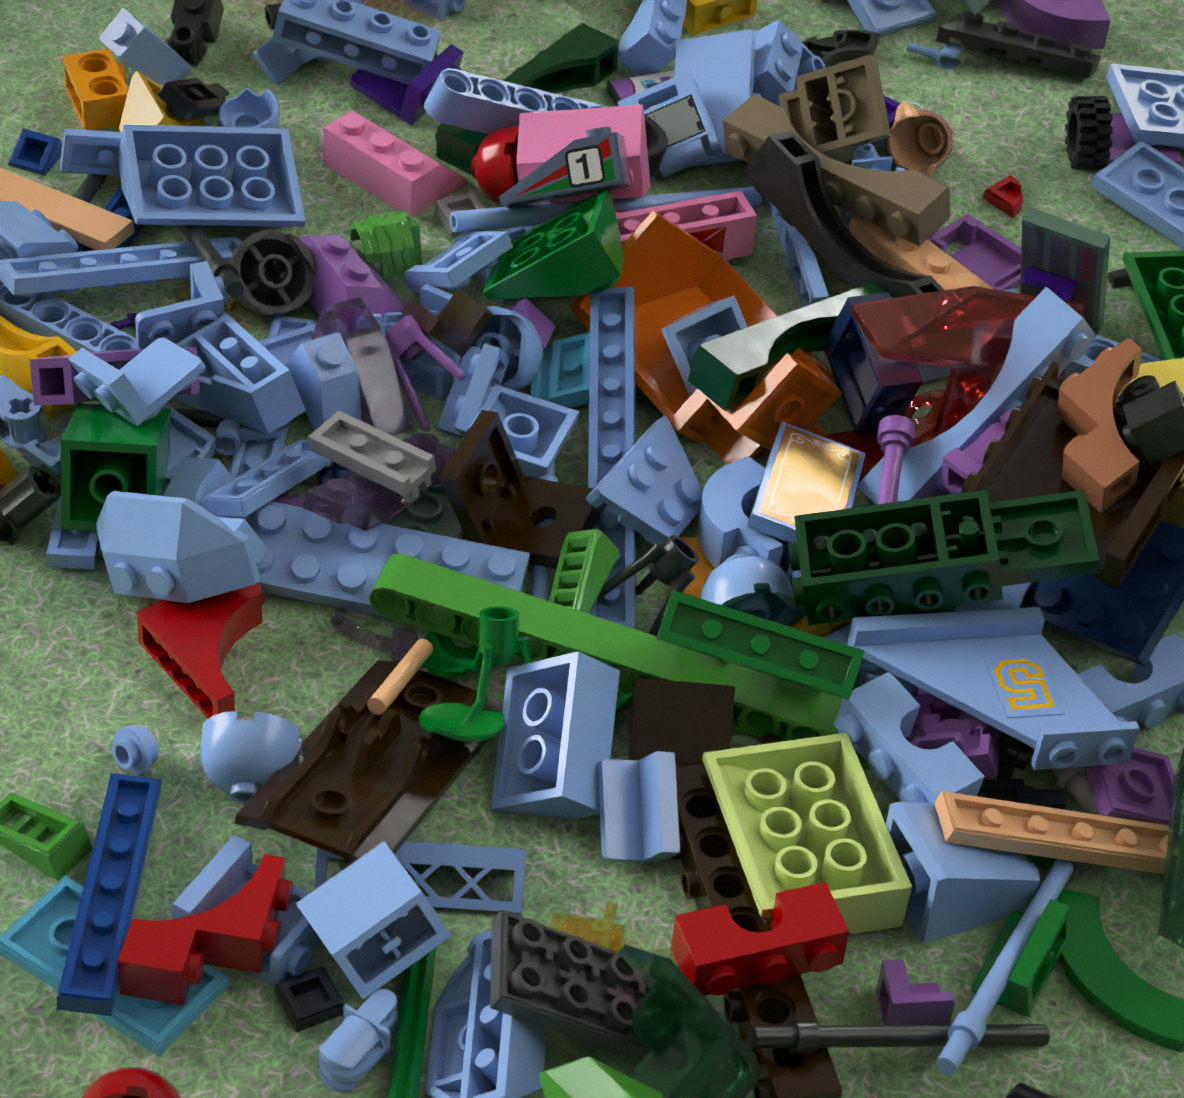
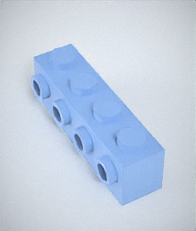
[272,0,442,85]

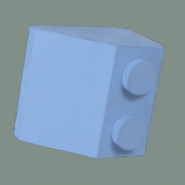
[0,201,79,295]

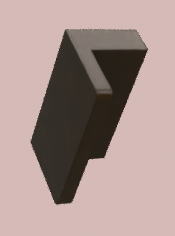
[401,289,492,357]

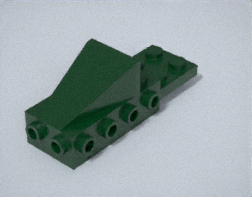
[788,489,1101,625]

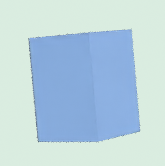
[462,384,579,478]

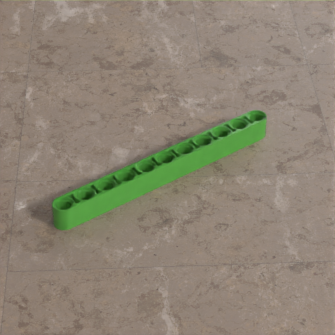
[369,554,870,770]

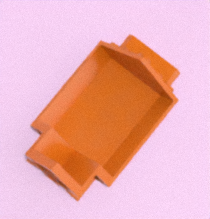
[569,210,842,465]

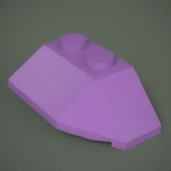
[299,234,406,354]

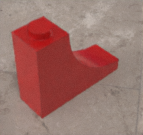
[137,583,265,719]

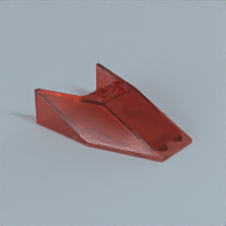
[821,286,1084,483]

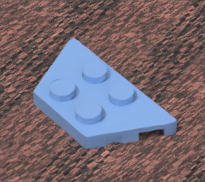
[585,415,703,545]

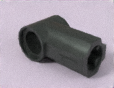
[0,464,61,546]

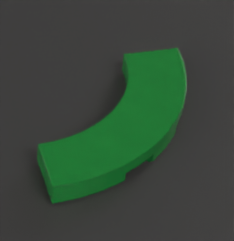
[1056,889,1184,1053]

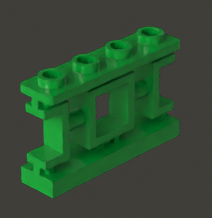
[657,590,864,700]

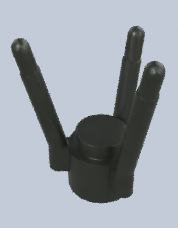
[597,535,699,636]

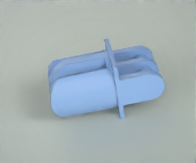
[319,989,397,1093]

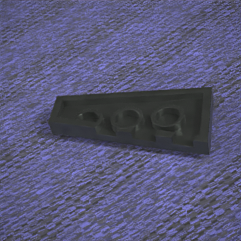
[935,11,1101,78]

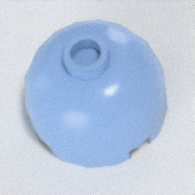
[453,306,543,391]
[700,554,798,626]
[200,711,302,803]

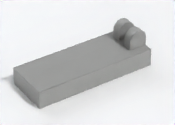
[308,411,437,503]

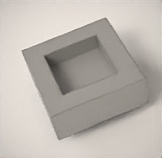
[435,192,485,238]

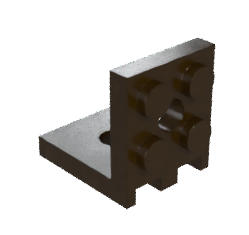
[439,410,607,569]

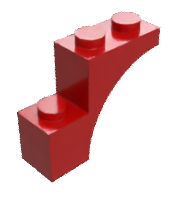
[118,854,293,1005]

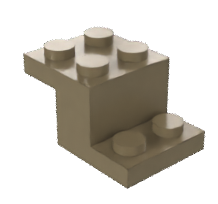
[778,55,891,162]

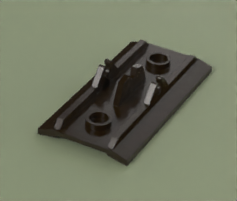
[235,660,503,865]

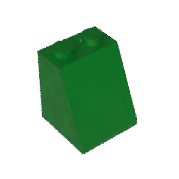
[61,403,171,531]

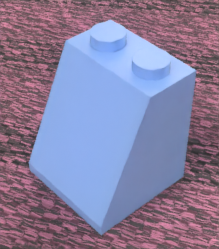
[886,801,1040,943]

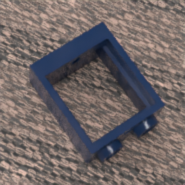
[823,292,923,435]

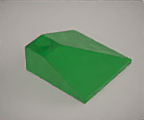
[483,187,625,300]

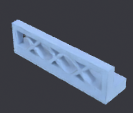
[314,841,526,913]

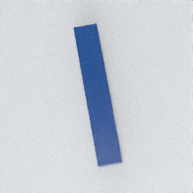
[56,773,162,1016]

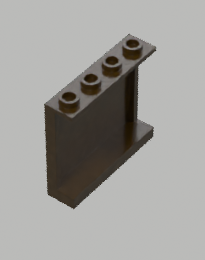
[961,361,1184,588]

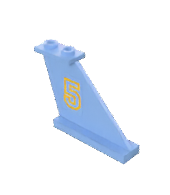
[847,607,1140,770]

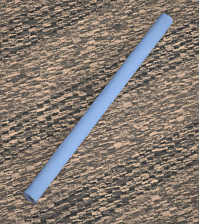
[450,187,762,232]

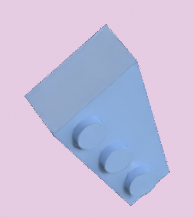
[172,314,306,434]

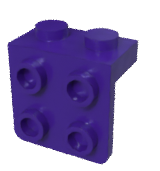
[350,44,464,125]

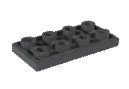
[490,909,689,1072]

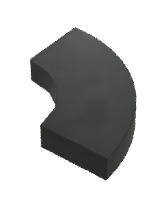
[802,30,880,67]

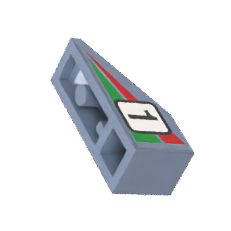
[500,127,632,207]

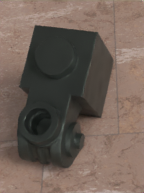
[167,0,224,66]
[1115,375,1184,466]

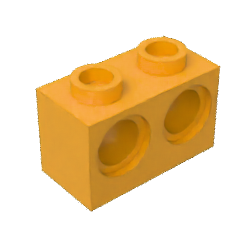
[62,48,130,130]

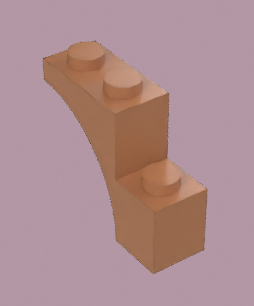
[1057,337,1142,513]

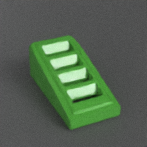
[549,529,620,614]
[0,792,93,881]

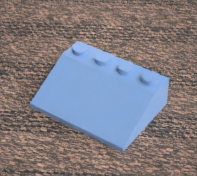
[118,124,306,227]

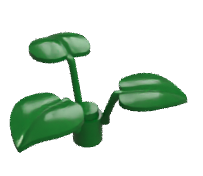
[419,606,632,742]

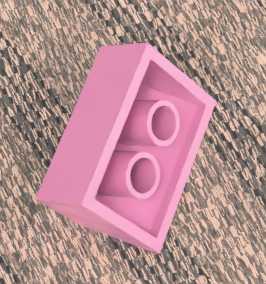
[516,105,651,204]
[323,110,467,217]

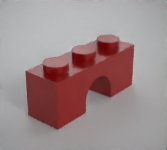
[671,882,849,999]

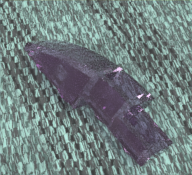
[303,433,455,531]

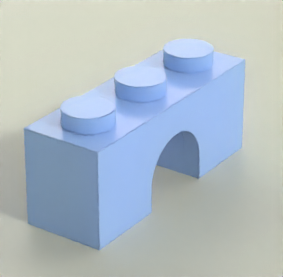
[1077,633,1184,728]
[834,671,985,803]

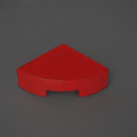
[983,175,1023,218]

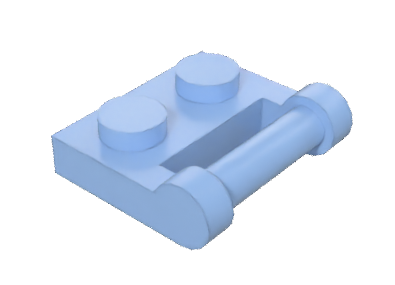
[403,231,513,293]

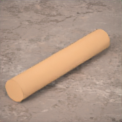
[367,639,433,715]

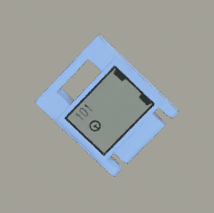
[618,70,723,182]

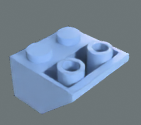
[753,19,826,106]
[296,841,452,999]

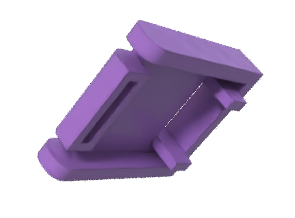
[928,214,1021,293]

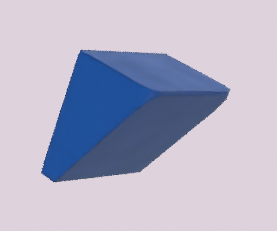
[8,128,62,176]

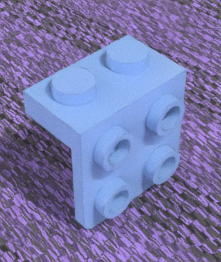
[135,261,227,349]
[68,337,205,426]

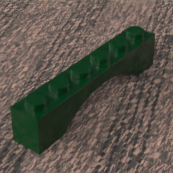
[435,23,619,177]
[687,282,910,411]

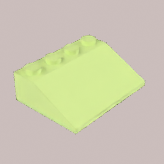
[702,733,912,934]

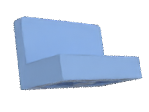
[598,751,680,863]

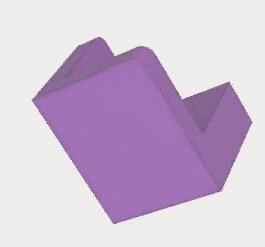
[876,959,955,1025]

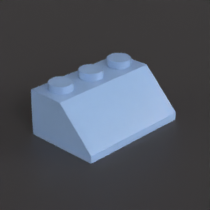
[490,651,620,819]

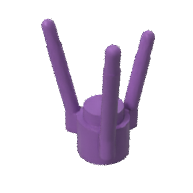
[383,315,466,431]

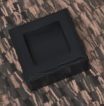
[274,966,345,1033]

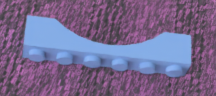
[617,0,687,76]
[857,287,1096,505]

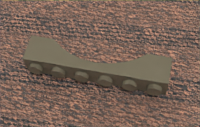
[723,94,950,246]

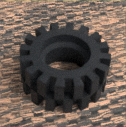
[1065,96,1113,168]

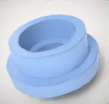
[112,725,159,775]

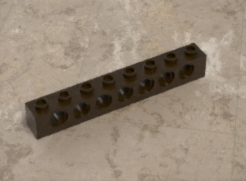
[672,763,843,1098]

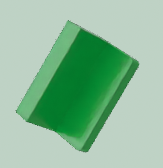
[972,899,1070,1017]

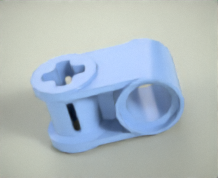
[0,375,47,451]

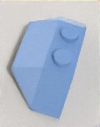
[96,491,261,603]
[425,930,547,1098]

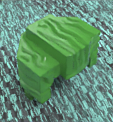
[349,210,422,279]

